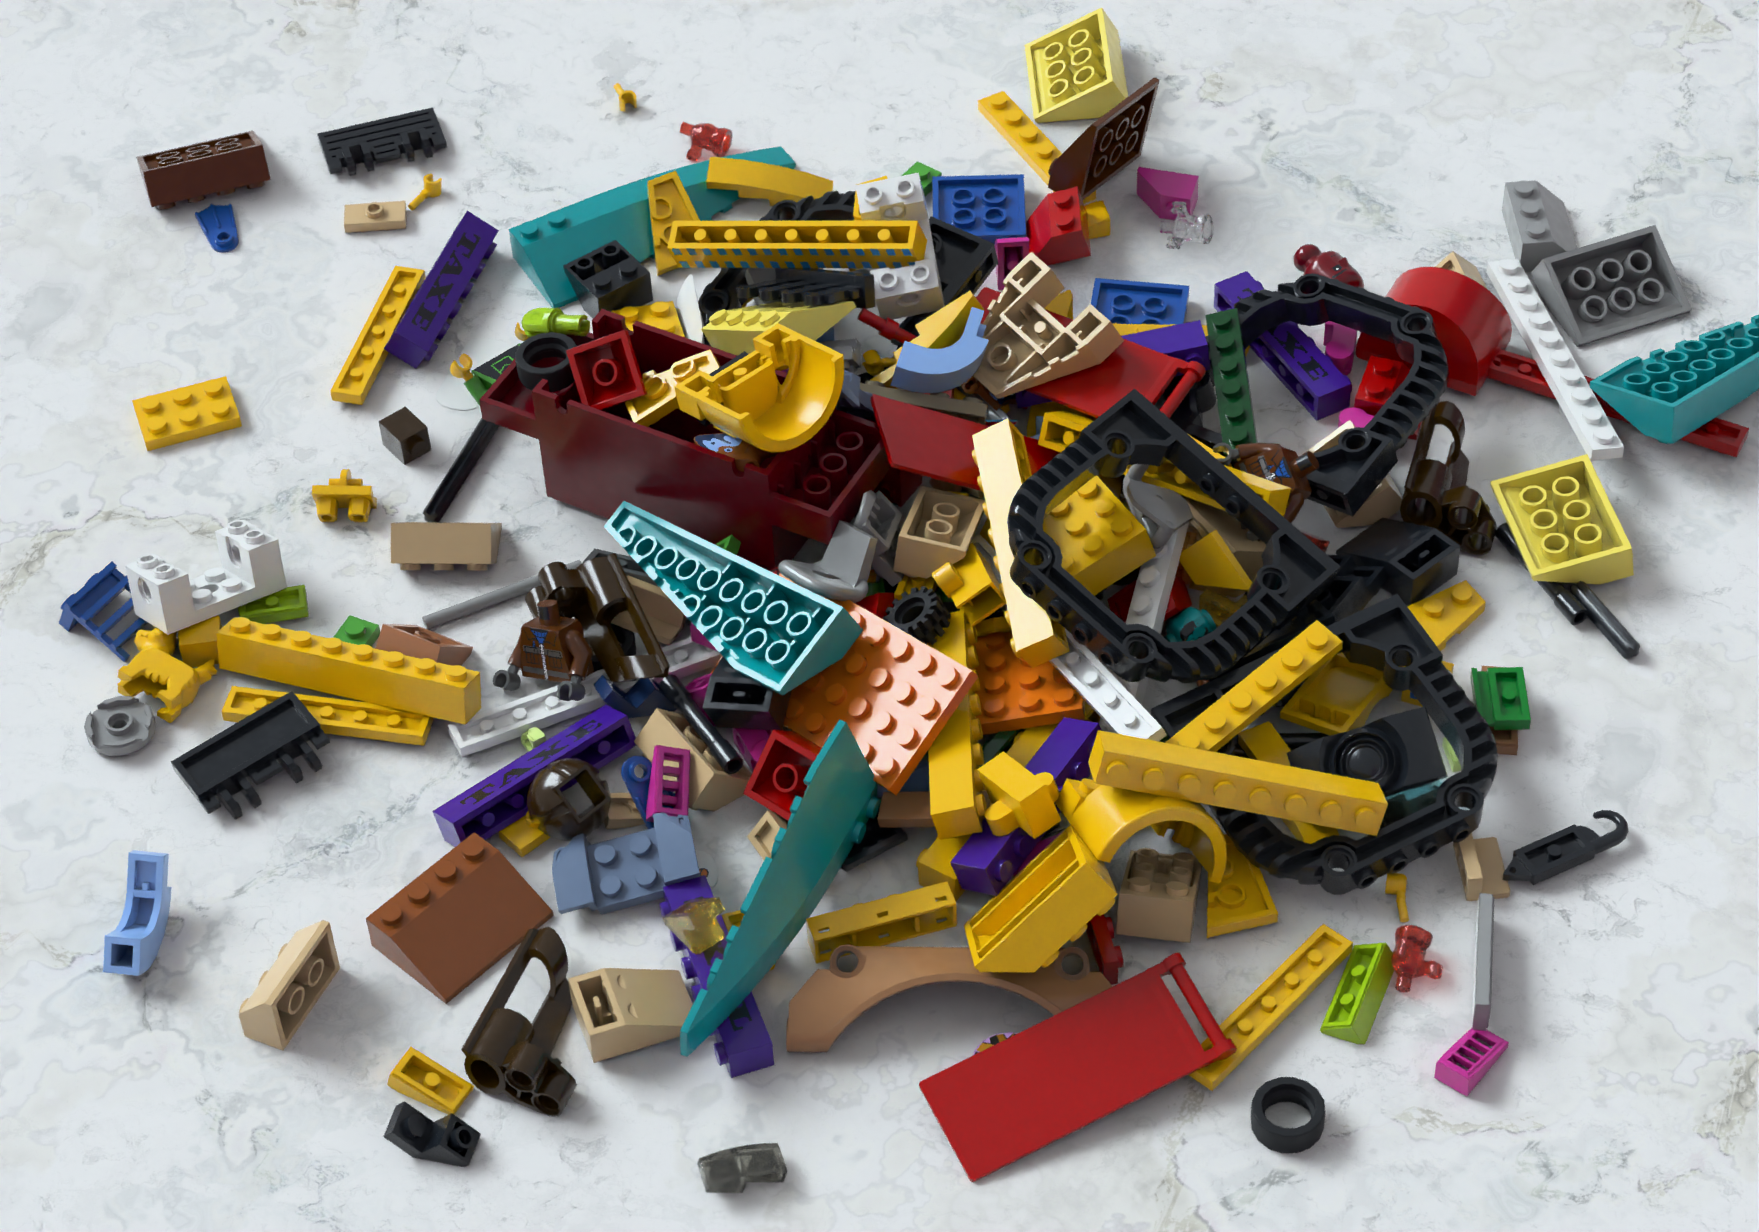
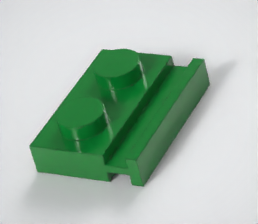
[1470,667,1531,730]

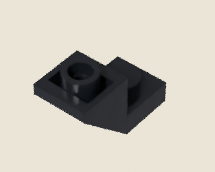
[383,1101,481,1167]

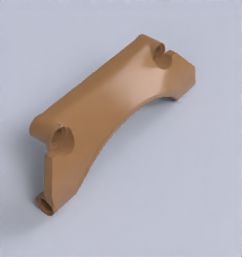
[786,944,1112,1052]

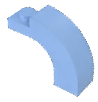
[891,307,989,393]
[103,850,172,976]

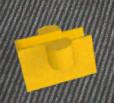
[931,543,1006,627]
[977,751,1061,839]

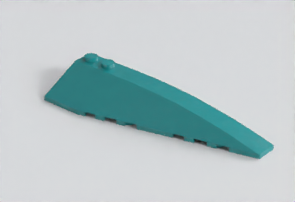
[509,146,796,308]
[1590,315,1759,444]
[604,501,863,695]
[680,720,881,1057]

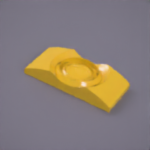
[1280,652,1402,736]

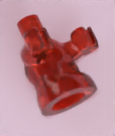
[680,122,732,162]
[1391,925,1443,992]

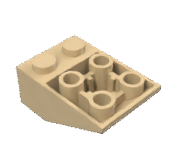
[1116,848,1202,943]
[568,968,693,1063]

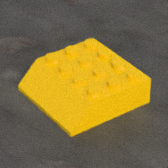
[980,475,1156,596]
[964,824,1118,973]

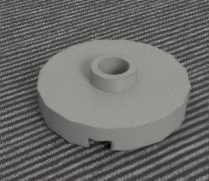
[84,696,156,756]

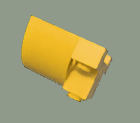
[674,323,844,453]
[1055,778,1227,883]

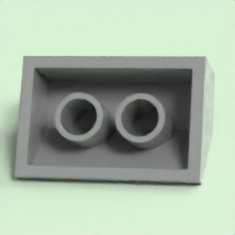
[1502,180,1577,272]

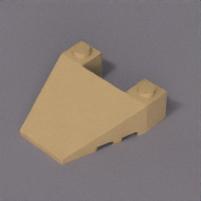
[973,252,1124,399]

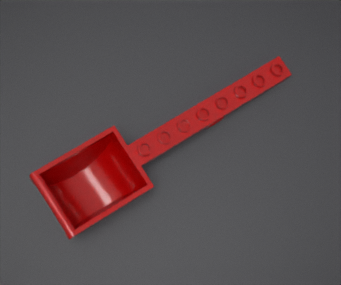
[1355,267,1749,458]

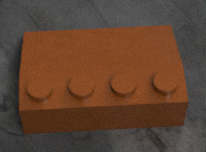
[366,832,554,1004]

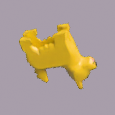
[117,628,217,723]

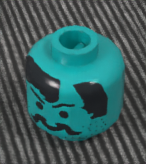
[1164,607,1217,642]

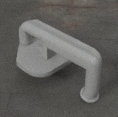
[1123,464,1193,548]

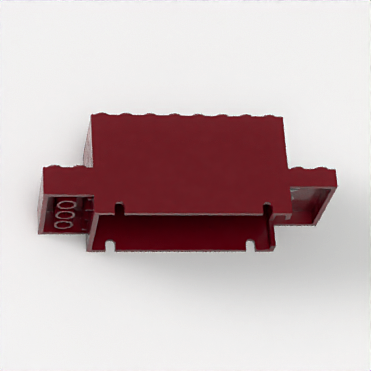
[479,309,891,571]

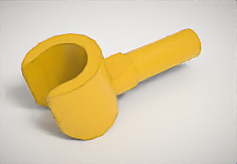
[614,83,637,112]
[408,174,442,211]
[862,350,897,376]
[1385,872,1409,923]

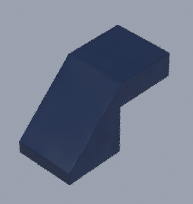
[593,675,677,719]

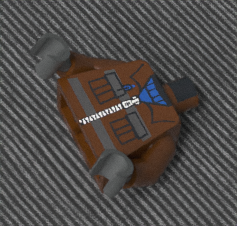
[1213,442,1319,541]
[493,599,594,701]

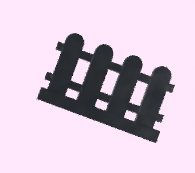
[737,268,875,309]

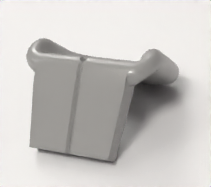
[778,520,878,603]

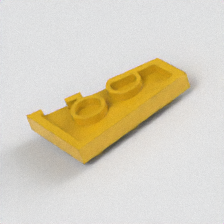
[647,170,700,276]
[624,350,721,427]
[1407,580,1486,651]
[1207,834,1278,938]

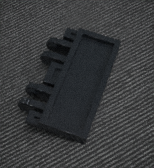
[317,107,447,176]
[171,691,330,820]

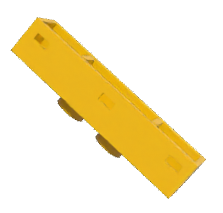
[806,881,957,964]

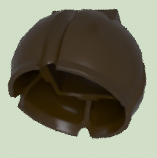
[527,758,611,841]

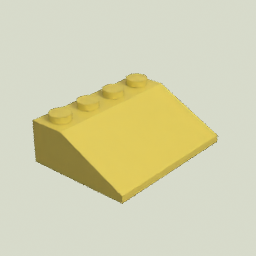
[1025,7,1128,123]
[701,301,856,356]
[1490,454,1634,585]

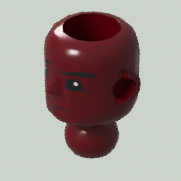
[1293,244,1364,288]

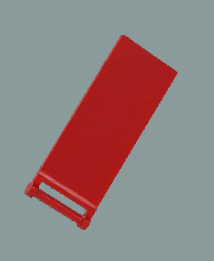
[976,287,1206,419]
[870,394,1060,491]
[919,953,1237,1182]

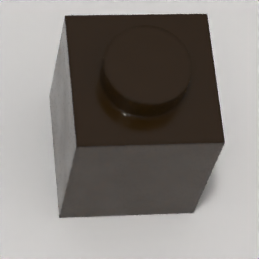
[378,407,431,465]

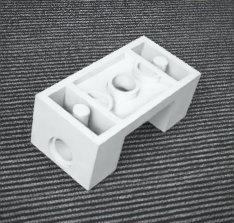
[855,173,945,320]
[125,520,287,635]

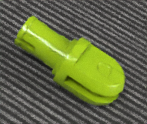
[521,308,590,337]

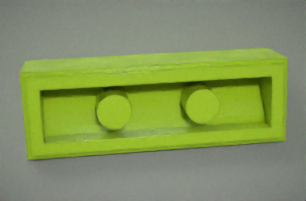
[1320,943,1397,1045]

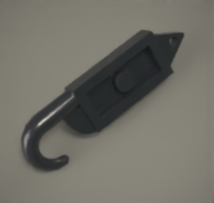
[1503,810,1629,885]

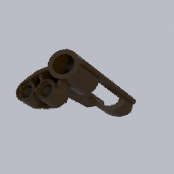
[1400,401,1497,556]
[525,553,670,683]
[461,927,577,1116]

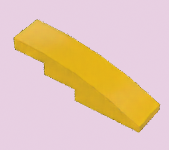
[706,157,834,206]
[870,291,984,389]
[1238,721,1339,844]

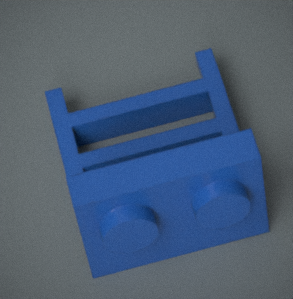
[59,561,148,662]

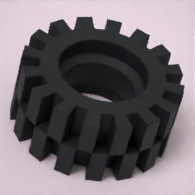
[883,586,951,645]

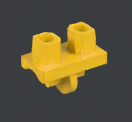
[312,469,377,522]

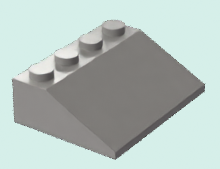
[1531,225,1692,347]

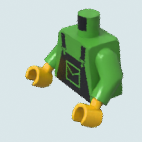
[450,322,529,405]

